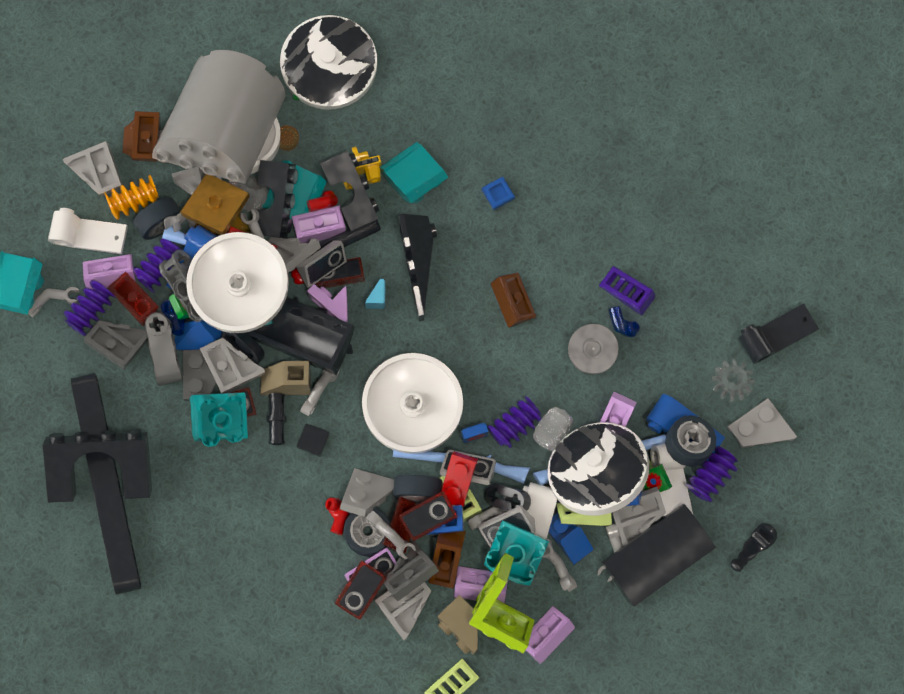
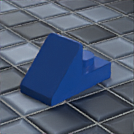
[548,513,594,565]

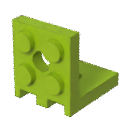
[469,553,535,653]

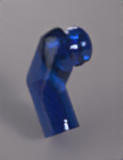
[161,300,185,336]
[608,306,640,337]

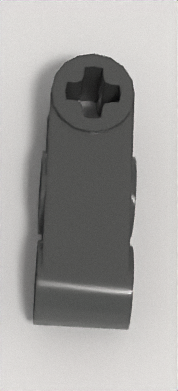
[159,250,203,322]
[145,312,183,386]

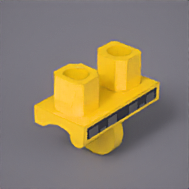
[343,147,381,190]

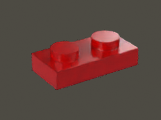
[440,451,478,507]

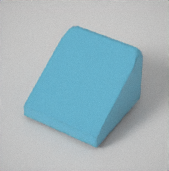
[365,279,386,309]

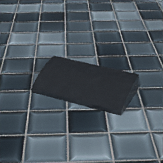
[247,297,355,376]
[602,504,716,606]

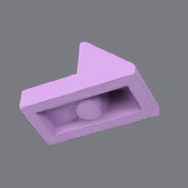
[307,284,348,322]
[600,392,637,427]

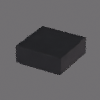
[297,424,330,457]

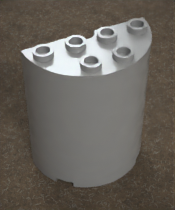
[152,50,286,184]

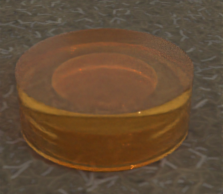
[279,125,299,151]

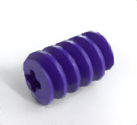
[133,239,182,293]
[64,280,116,336]
[487,395,543,448]
[686,446,738,503]

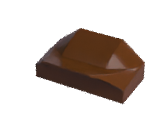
[122,111,161,162]

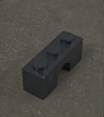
[319,149,380,231]
[256,160,298,238]

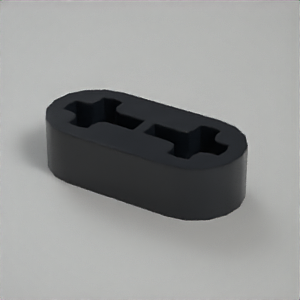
[221,332,265,365]
[485,484,531,511]

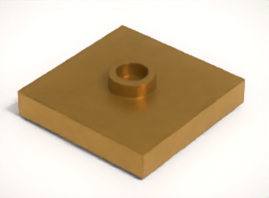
[181,174,250,235]

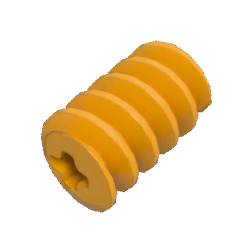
[104,175,159,220]

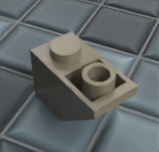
[260,361,311,395]
[438,595,478,656]

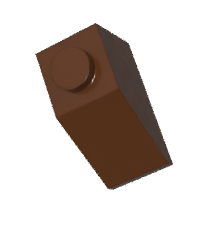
[429,530,466,589]

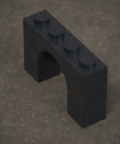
[43,429,152,503]

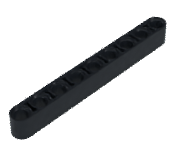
[70,373,142,595]

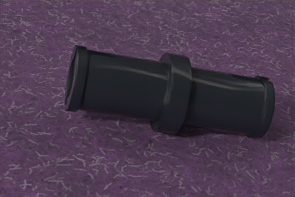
[267,393,287,445]

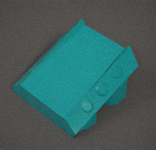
[379,142,448,203]
[262,160,327,222]
[0,251,44,315]
[189,392,248,447]
[484,520,549,586]

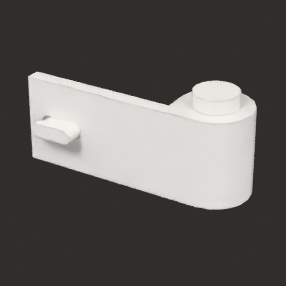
[48,208,128,254]
[650,444,693,518]
[523,482,557,565]

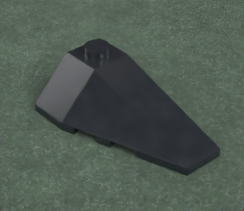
[399,214,437,322]

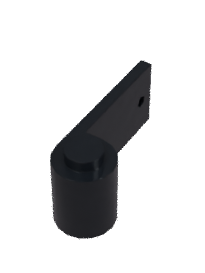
[739,303,819,364]

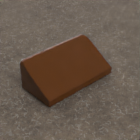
[491,273,536,327]

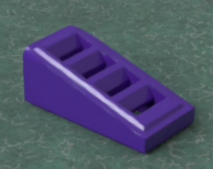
[599,266,656,316]

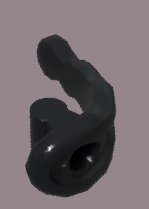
[730,523,777,572]

